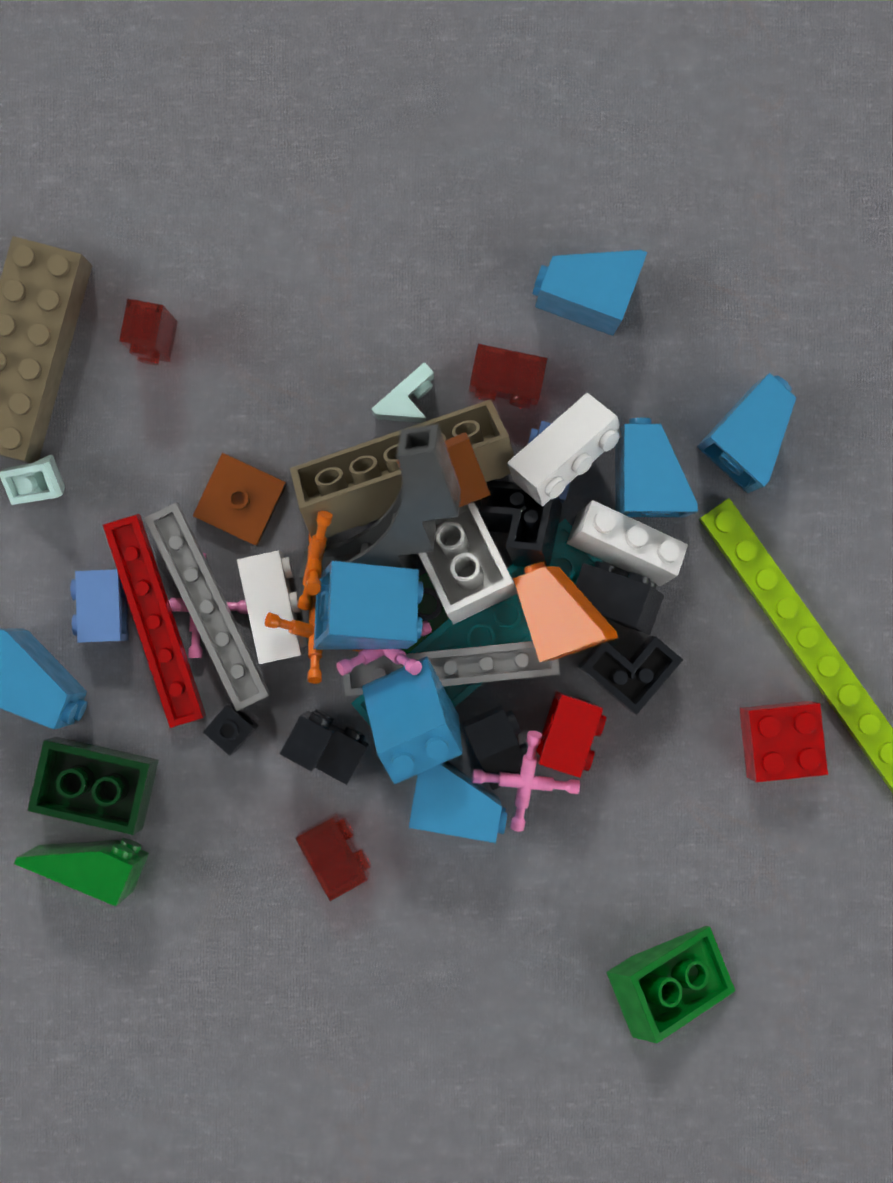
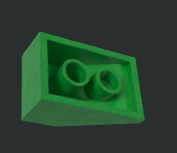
[14,838,149,907]
[606,926,736,1044]

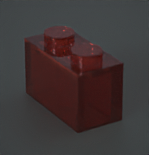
[119,298,178,365]
[469,344,548,409]
[295,812,372,901]

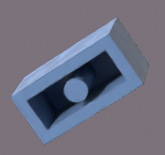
[70,569,129,643]

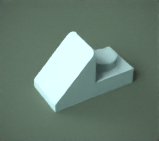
[371,362,434,423]
[0,455,65,505]

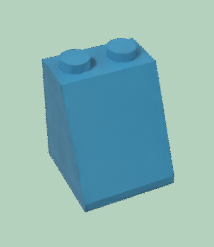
[532,250,647,336]
[696,373,797,494]
[615,418,698,518]
[314,561,423,650]
[0,628,87,729]
[362,656,462,785]
[408,761,507,843]

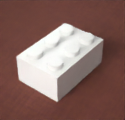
[418,502,518,625]

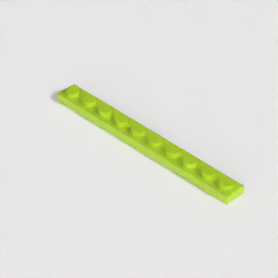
[698,498,893,793]

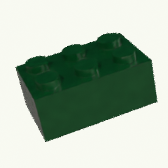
[27,737,159,835]

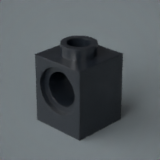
[203,703,259,756]

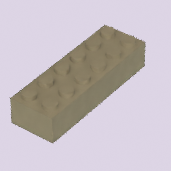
[0,236,93,464]
[290,399,514,538]

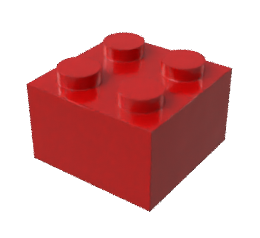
[535,691,606,778]
[739,701,828,782]

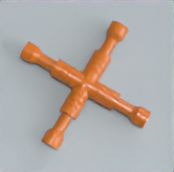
[297,511,333,610]
[265,595,364,684]

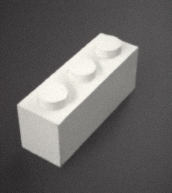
[507,393,622,507]
[566,500,688,587]
[237,550,308,664]

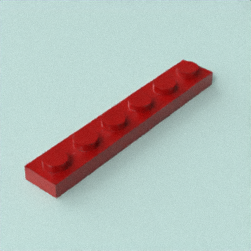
[102,514,206,728]

